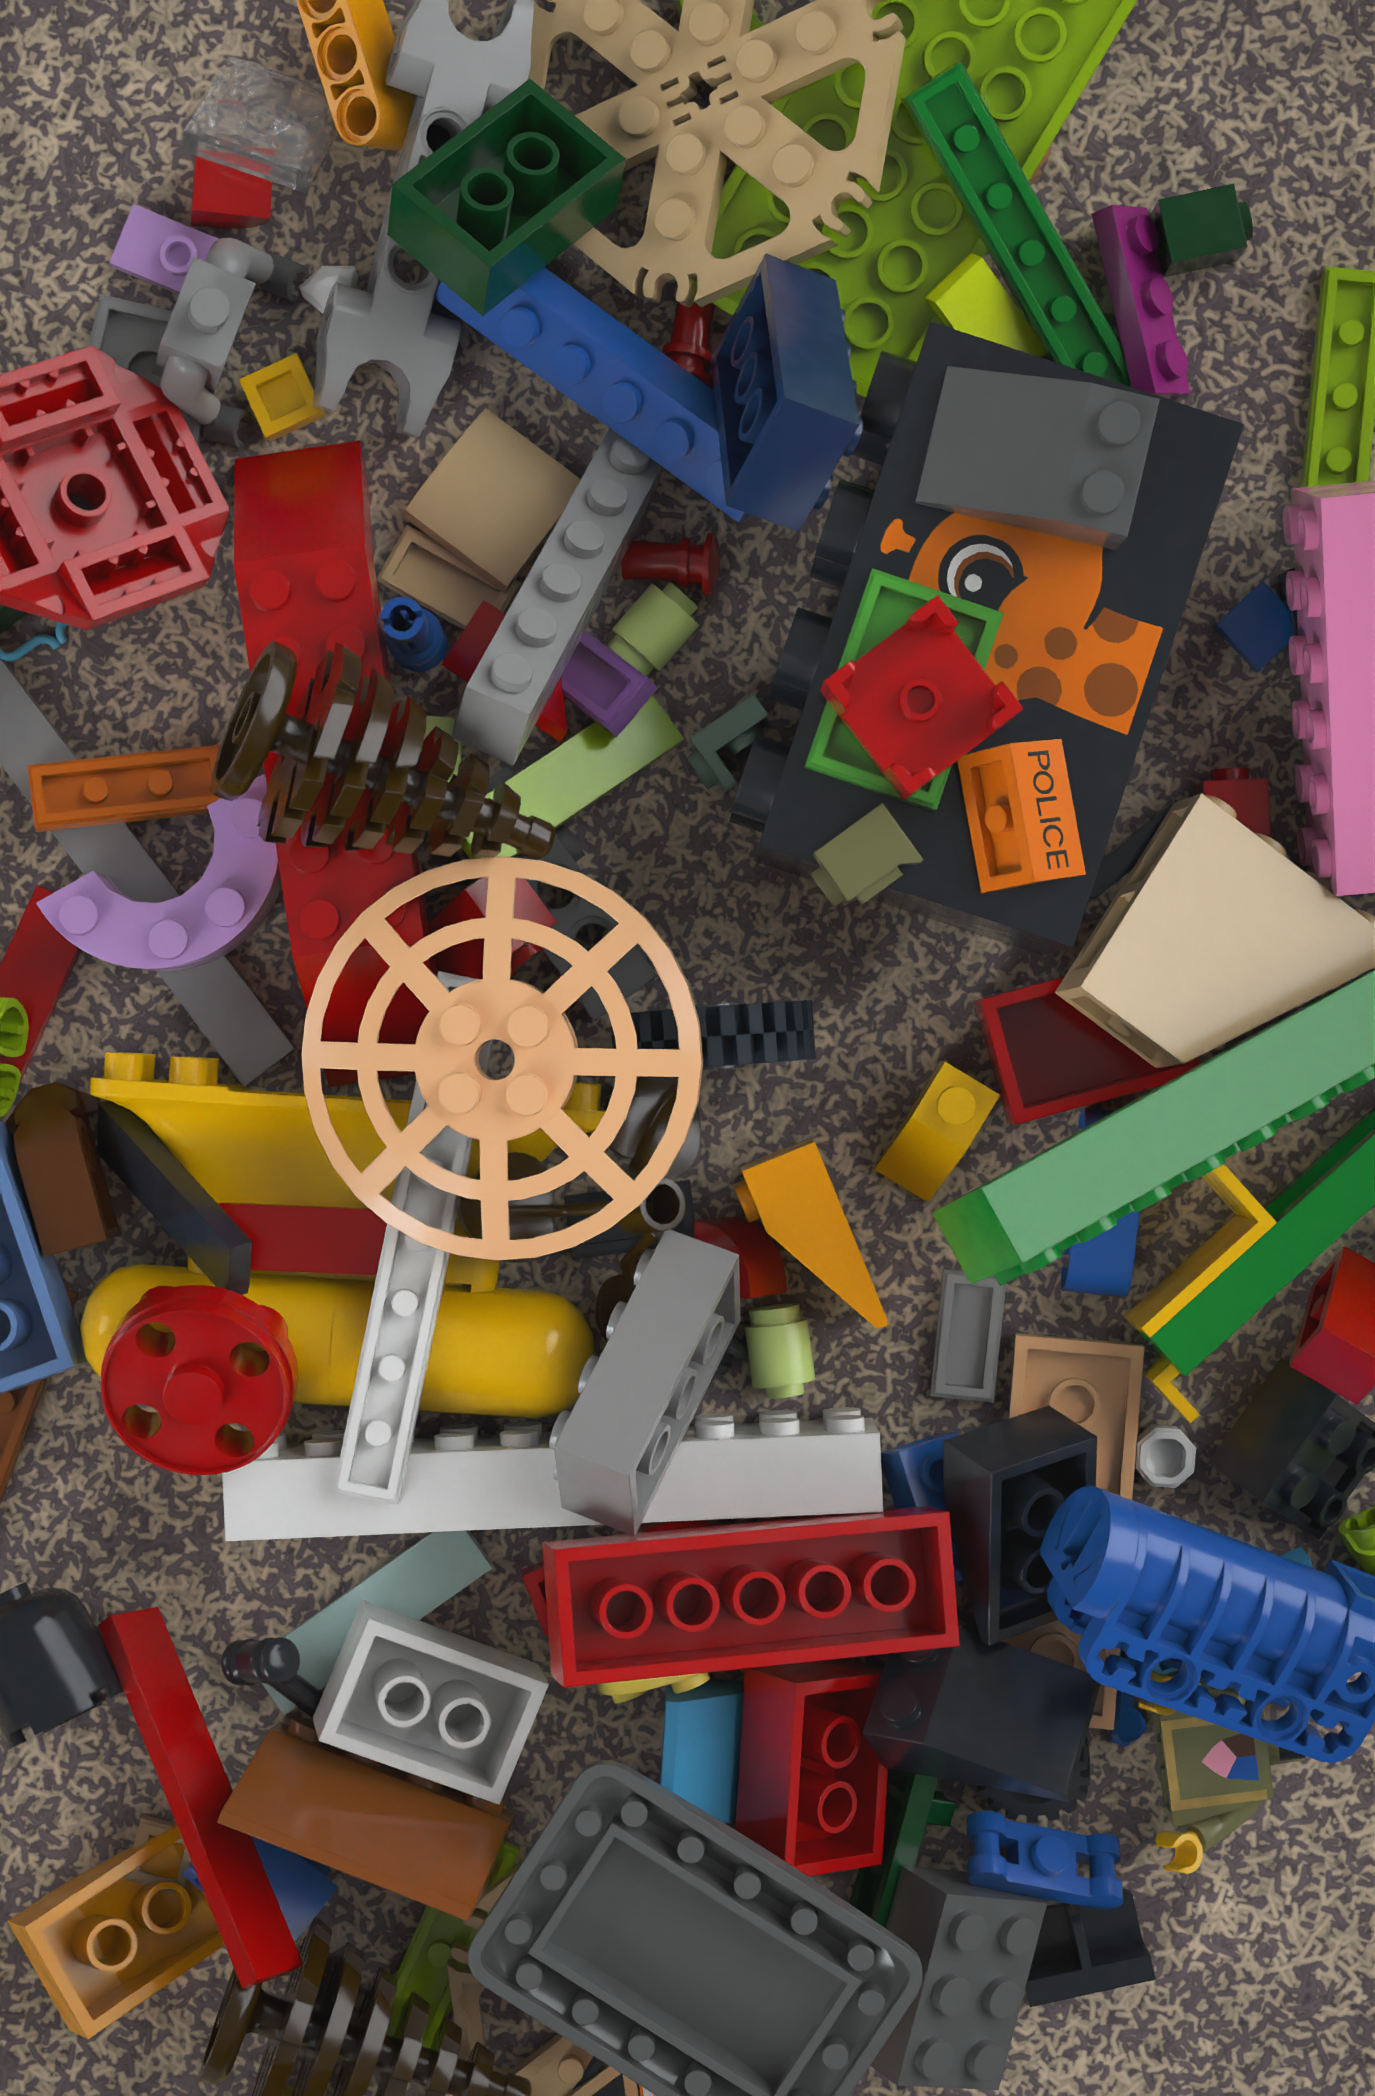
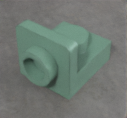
[686,694,768,794]

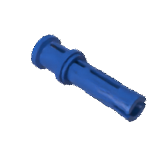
[380,597,447,672]

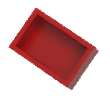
[974,976,1201,1125]

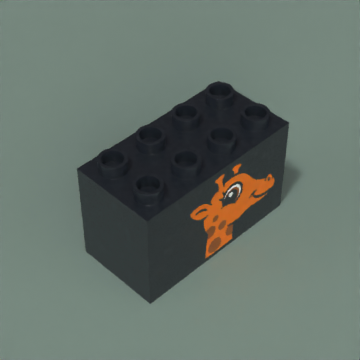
[729,321,1244,955]

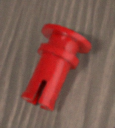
[662,301,716,389]
[621,533,720,596]

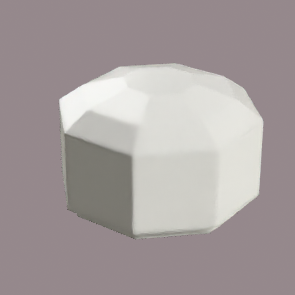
[1135,1424,1196,1488]

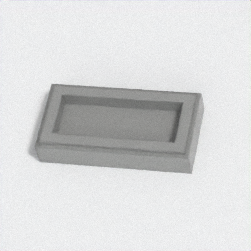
[929,1268,1006,1403]

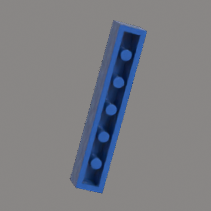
[434,267,751,522]

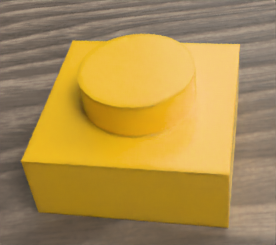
[239,353,326,442]

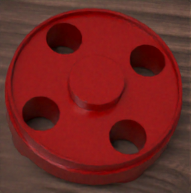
[100,1285,298,1475]

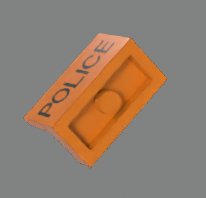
[957,739,1086,893]

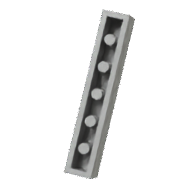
[451,428,664,766]

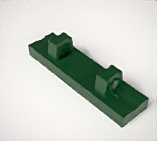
[850,1769,956,1928]

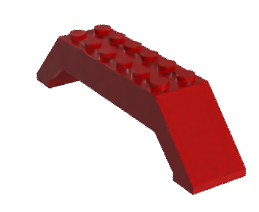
[233,440,438,1087]

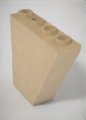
[1055,793,1375,1068]

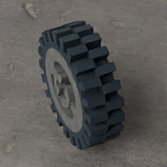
[611,1000,816,1070]

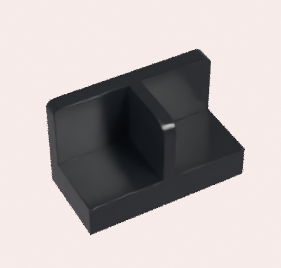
[1024,1889,1156,2007]

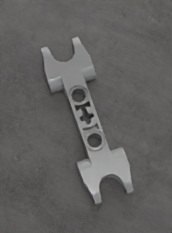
[313,0,534,438]

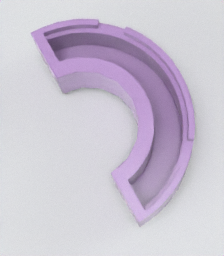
[36,774,281,971]

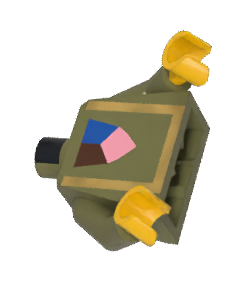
[1139,1670,1305,1874]

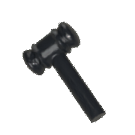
[221,1637,323,1718]

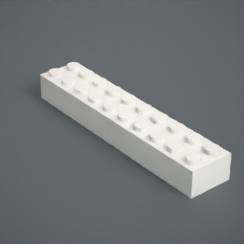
[222,1407,883,1541]

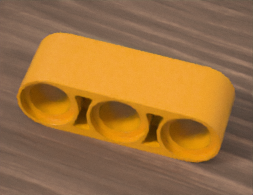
[297,0,415,151]

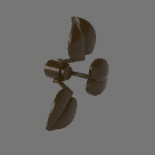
[456,1076,701,1342]

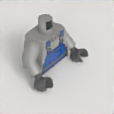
[152,238,309,448]

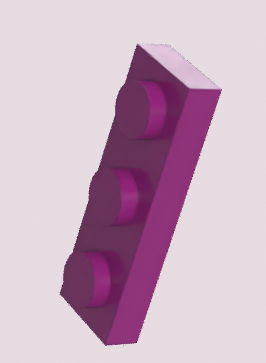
[1091,205,1190,400]

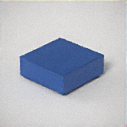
[1213,581,1293,673]

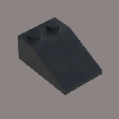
[943,1405,1097,1646]
[862,1626,1101,1802]

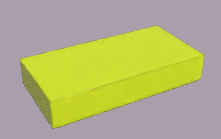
[925,253,1046,357]

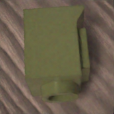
[810,803,923,907]

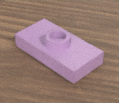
[109,204,219,295]

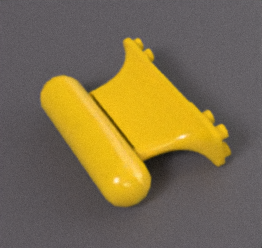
[80,1052,607,1419]

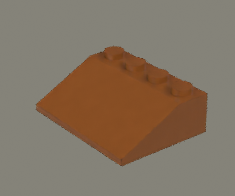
[217,1717,516,1921]

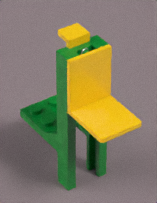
[1124,1106,1375,1424]

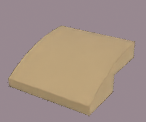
[403,408,581,593]

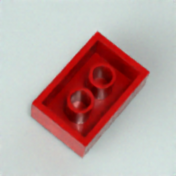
[735,1658,888,1877]

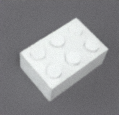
[313,1600,549,1805]

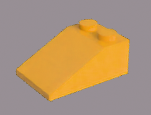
[733,1138,890,1329]
[7,1822,225,2039]

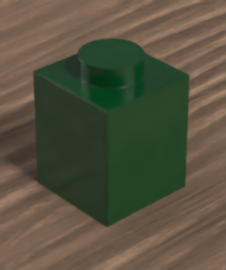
[1149,183,1253,278]

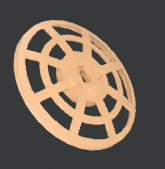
[301,856,703,1260]

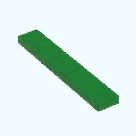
[901,62,1131,387]

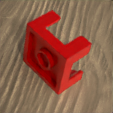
[820,595,1024,801]

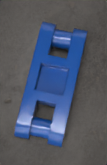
[966,1811,1123,1909]

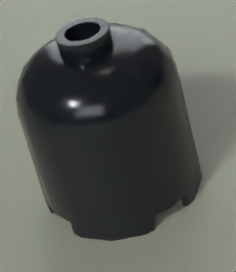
[0,1582,124,1750]

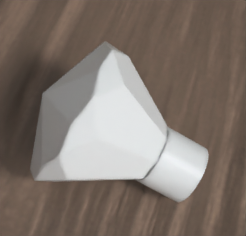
[299,266,358,314]

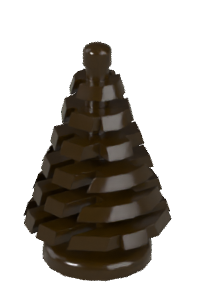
[210,640,555,860]
[198,1917,532,2096]

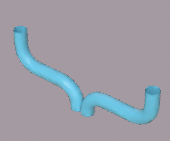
[0,622,68,662]

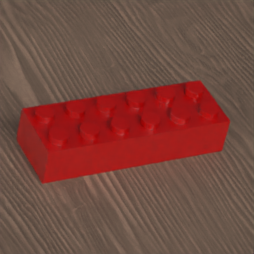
[542,1506,960,1687]

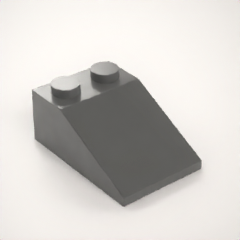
[915,366,1160,550]

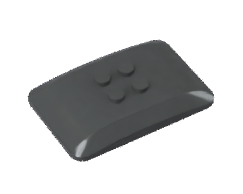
[468,1760,922,2096]

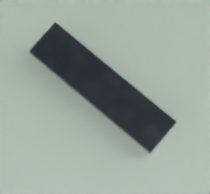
[97,1100,252,1295]

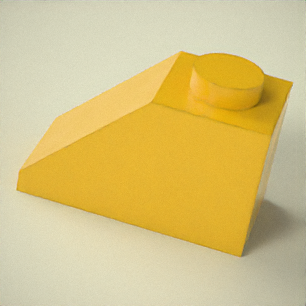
[874,1061,1000,1202]

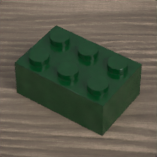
[387,79,626,316]

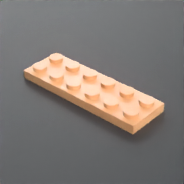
[1002,1333,1145,1730]

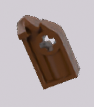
[5,1082,121,1257]

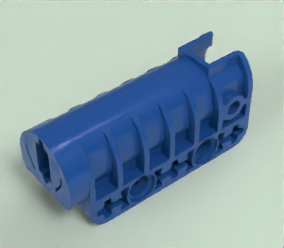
[1039,1485,1375,1763]

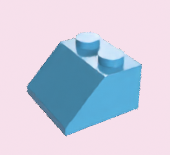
[660,1678,744,1823]

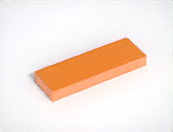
[27,745,221,832]

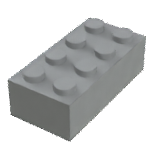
[549,1230,741,1536]

